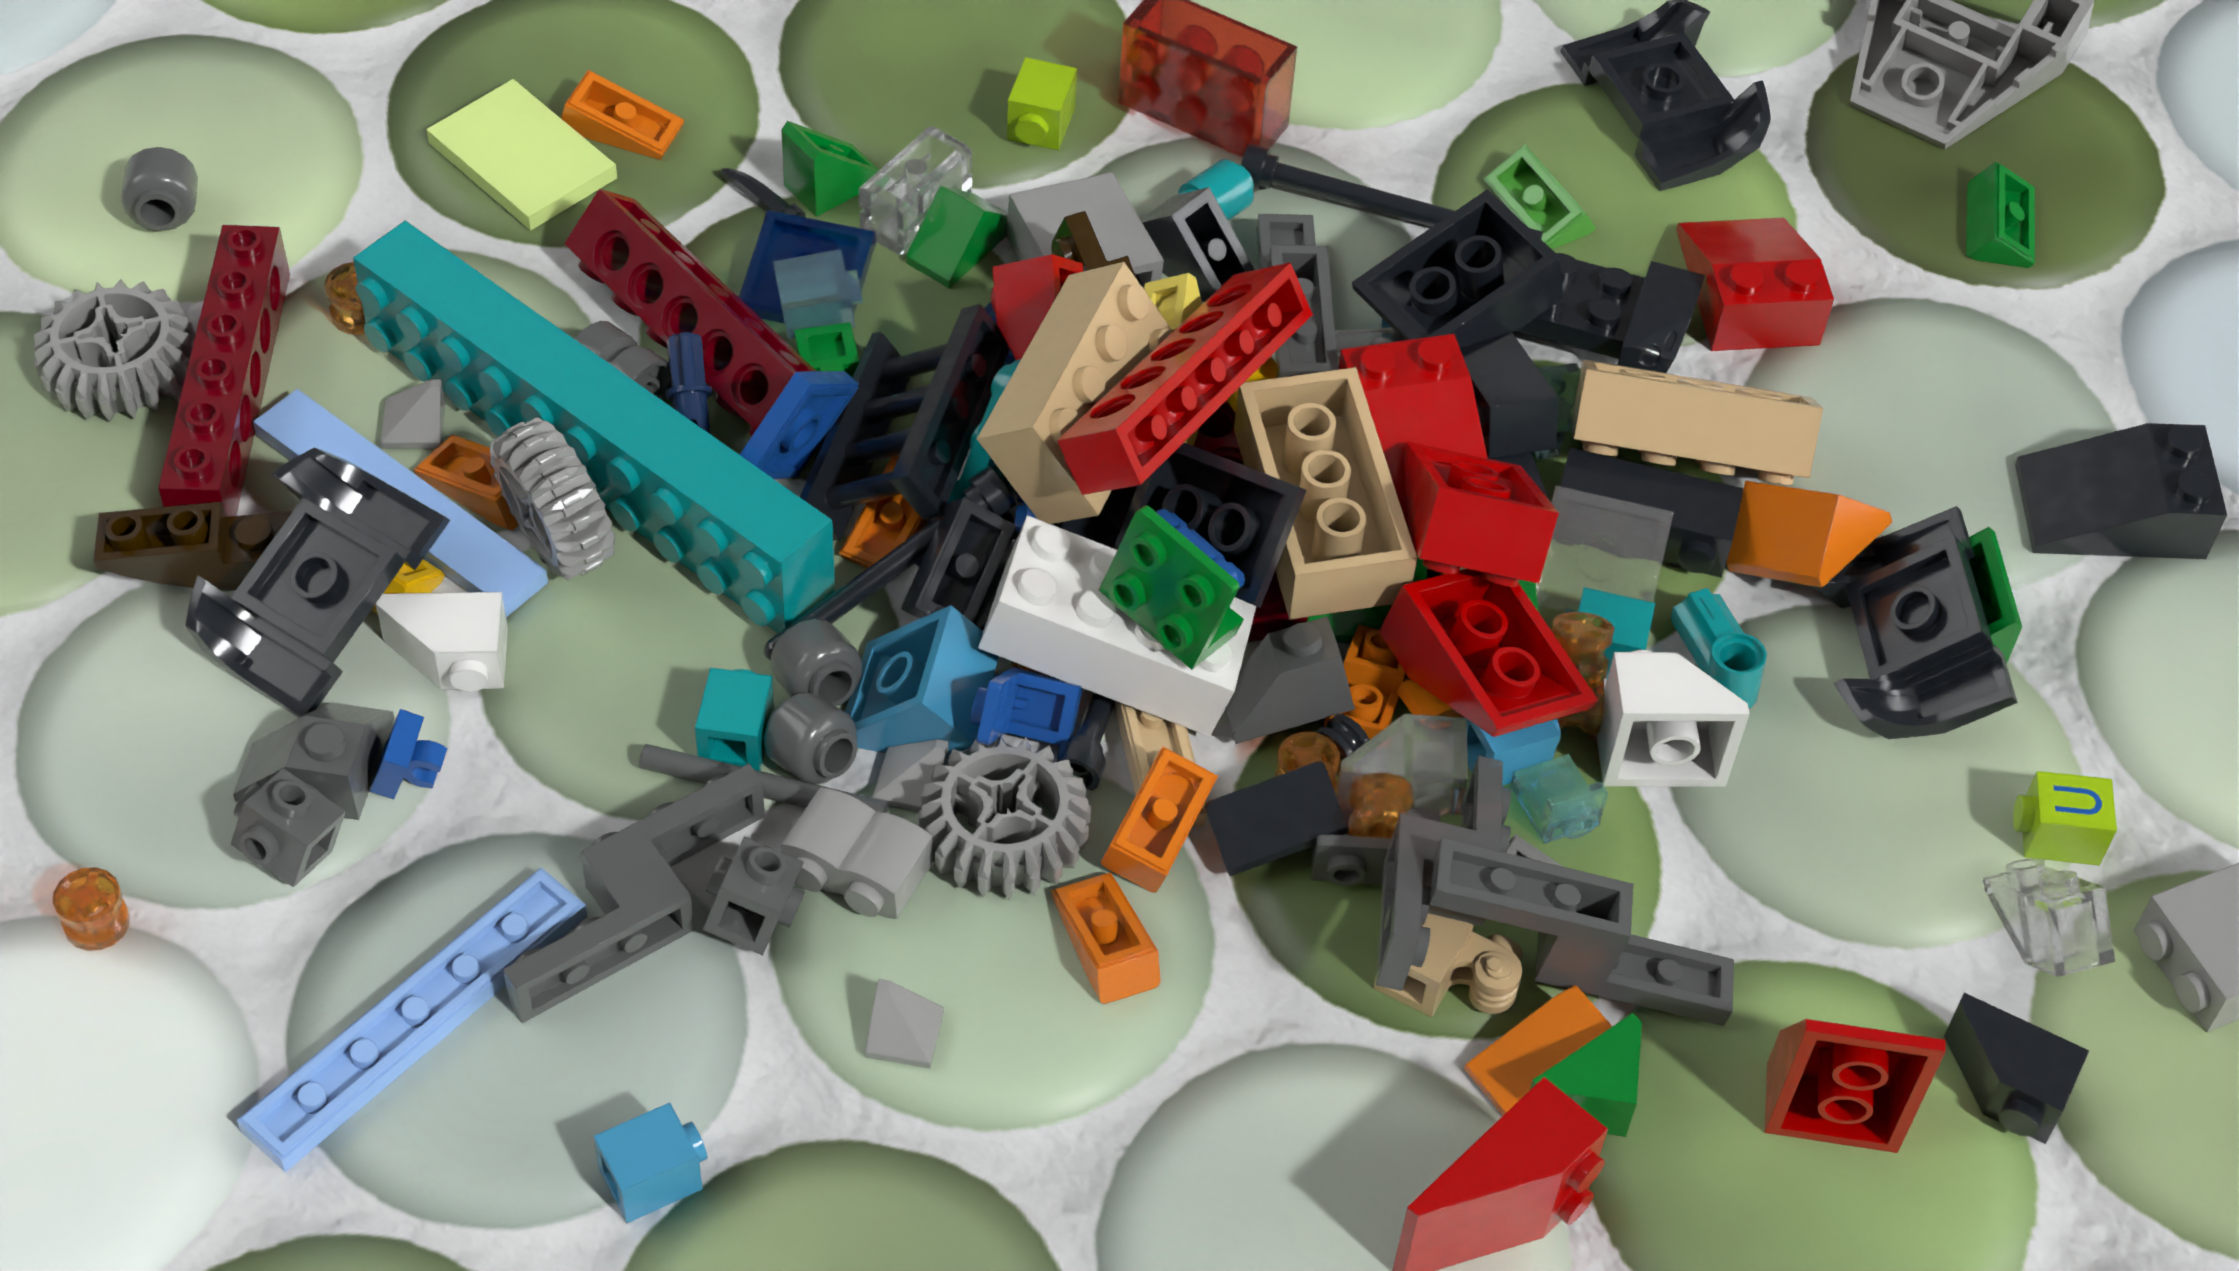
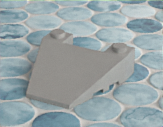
[1850,0,2094,150]

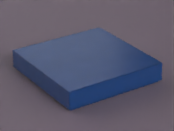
[740,371,859,479]

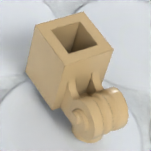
[1374,913,1523,1017]

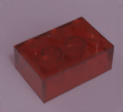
[1118,0,1298,157]

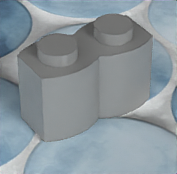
[781,787,934,919]

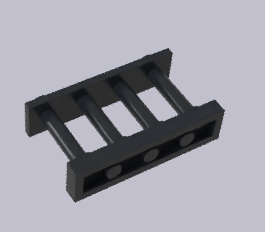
[800,304,1010,541]

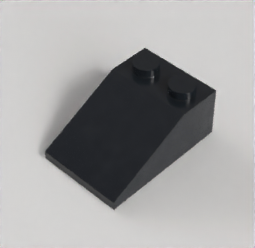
[1352,189,1563,348]
[2015,423,2227,559]
[1114,442,1307,608]

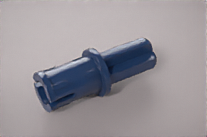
[666,332,713,435]

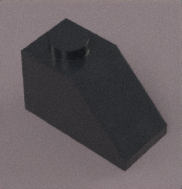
[1141,187,1255,302]
[1944,993,2090,1144]

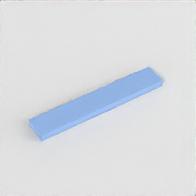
[253,389,548,617]
[237,868,588,1173]

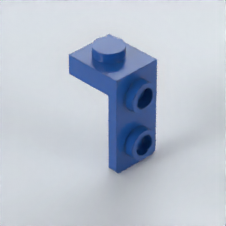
[971,667,1083,745]

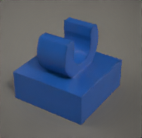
[370,709,448,799]

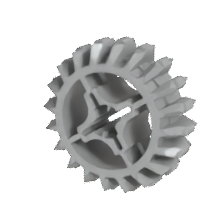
[33,279,195,422]
[490,417,615,580]
[918,735,1091,900]

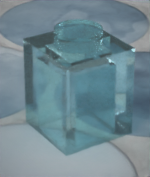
[773,249,863,339]

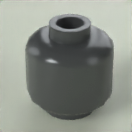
[121,147,198,231]
[771,619,862,706]
[764,692,858,784]

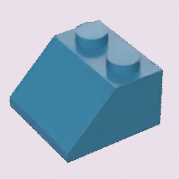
[845,605,999,755]

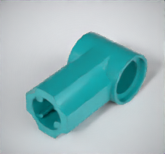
[1671,588,1767,709]

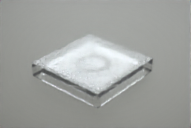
[1536,486,1674,612]

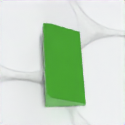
[1483,144,1596,249]

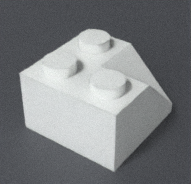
[1595,650,1750,787]

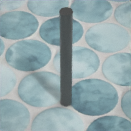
[639,744,888,813]

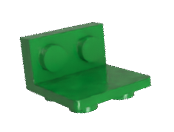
[1099,505,1244,670]

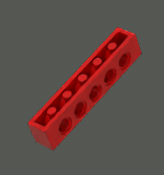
[1057,262,1313,495]

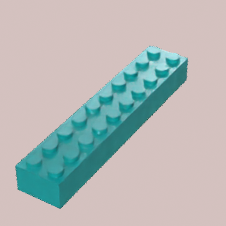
[353,220,835,633]

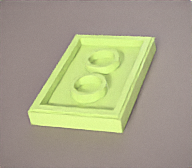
[426,79,617,231]

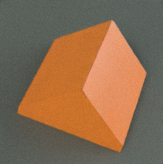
[1726,480,1893,588]

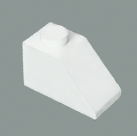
[376,592,508,692]

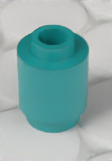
[1178,159,1254,220]

